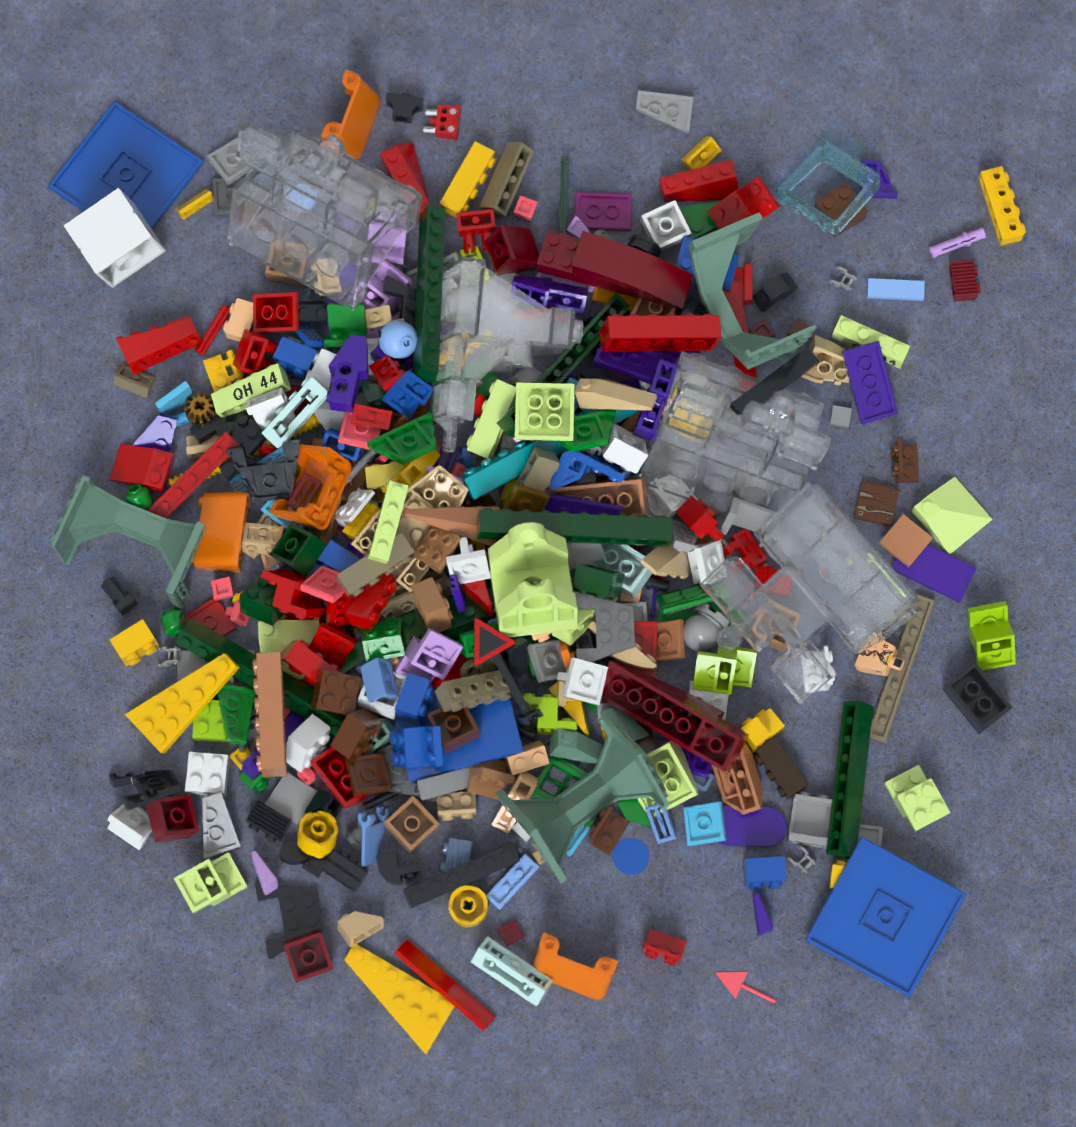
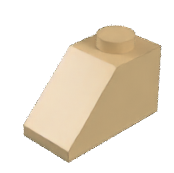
[338,911,384,947]

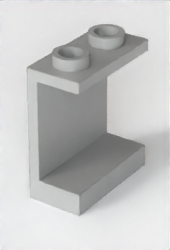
[720,497,778,547]

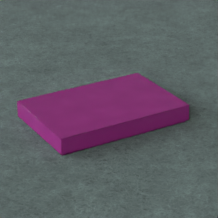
[575,192,631,231]

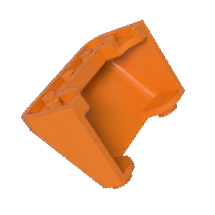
[321,70,381,161]
[269,444,351,530]
[191,492,251,573]
[533,932,618,1000]

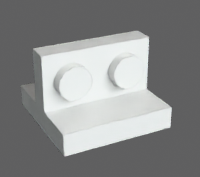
[446,537,491,584]
[687,540,728,586]
[557,658,608,705]
[107,804,152,850]

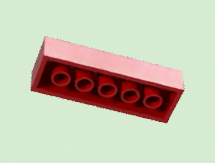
[600,313,722,352]

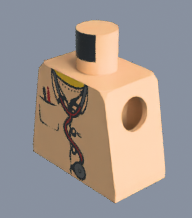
[855,632,904,676]

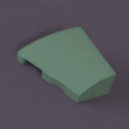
[600,707,649,741]

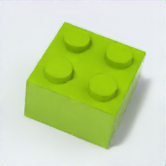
[192,700,232,743]

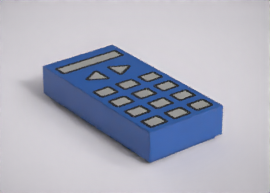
[294,322,325,348]

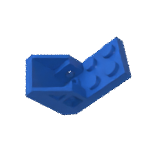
[549,450,632,490]

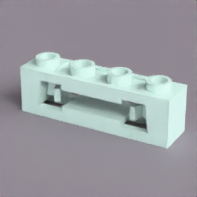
[262,376,331,449]
[471,936,553,1006]

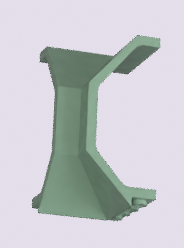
[688,212,816,369]
[50,475,207,610]
[495,715,669,883]

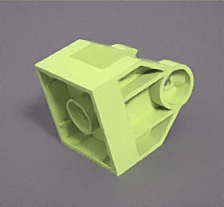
[488,522,577,638]

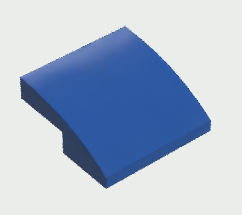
[382,371,434,419]

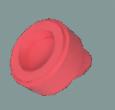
[297,766,317,785]

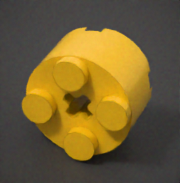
[297,811,338,858]
[448,886,488,928]

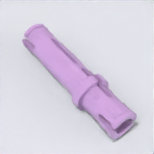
[929,227,986,258]

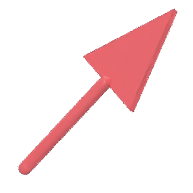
[715,972,776,1003]

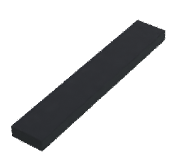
[729,347,820,420]

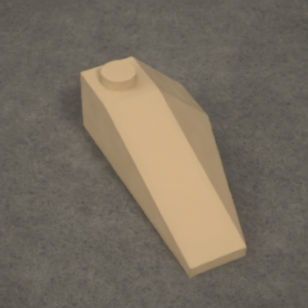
[801,335,850,385]
[574,379,657,410]
[640,543,692,579]

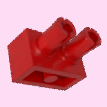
[456,209,496,254]
[232,329,279,374]
[675,496,723,541]

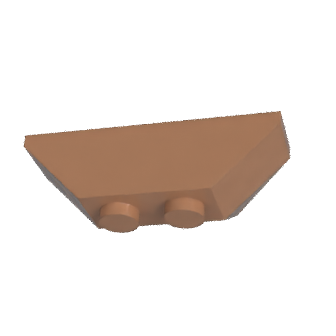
[712,743,763,815]

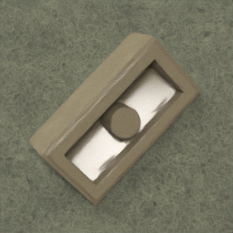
[113,364,156,398]

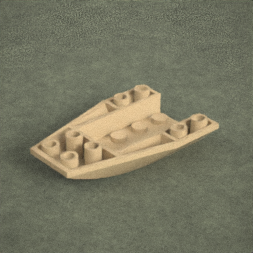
[351,465,469,592]

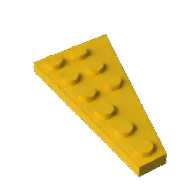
[125,653,240,754]
[344,944,455,1055]

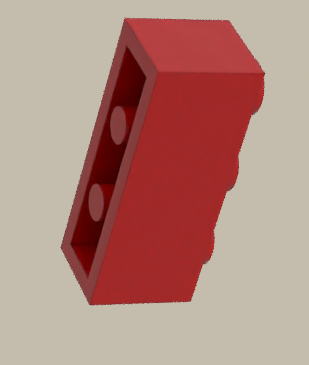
[346,573,397,630]

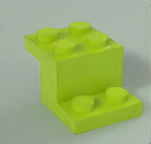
[968,601,1016,671]
[693,644,757,695]
[523,693,577,735]

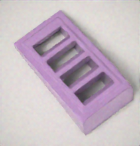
[252,851,278,895]

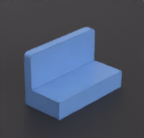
[361,658,399,702]

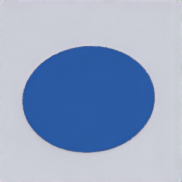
[612,838,649,875]

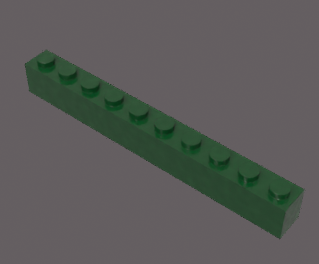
[413,204,445,383]
[496,293,630,436]
[477,508,673,547]
[176,618,347,736]

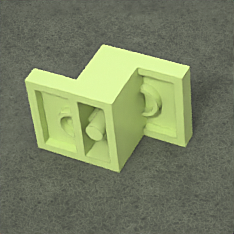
[884,765,950,832]
[174,852,248,914]

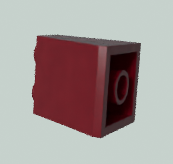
[484,225,540,276]

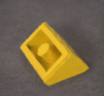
[681,136,722,170]
[176,189,213,219]

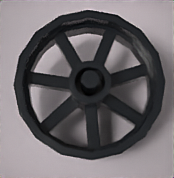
[627,234,662,257]

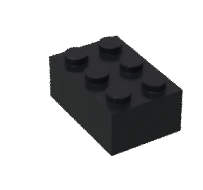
[942,662,1013,735]

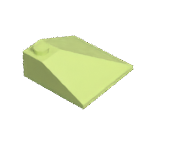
[515,383,574,441]
[912,477,992,555]
[258,620,320,680]
[637,740,699,819]

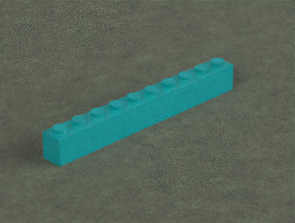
[460,409,641,499]

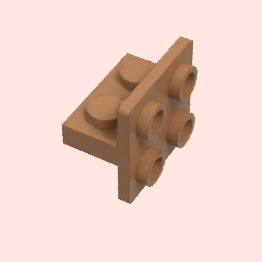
[413,526,461,574]
[467,759,516,800]

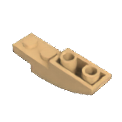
[588,621,657,671]

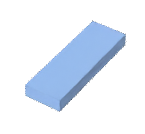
[867,278,925,301]
[486,853,540,910]

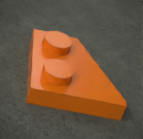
[559,640,577,670]

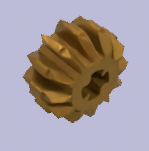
[184,392,216,424]

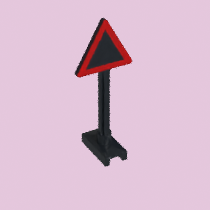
[473,619,544,725]

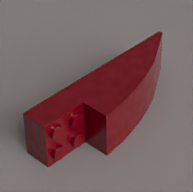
[537,230,693,310]
[601,660,749,772]

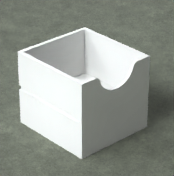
[64,188,166,288]

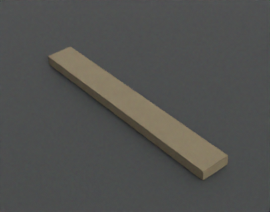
[870,594,935,743]

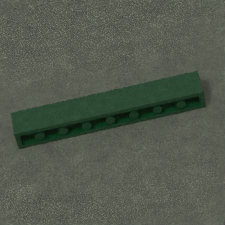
[826,701,874,859]

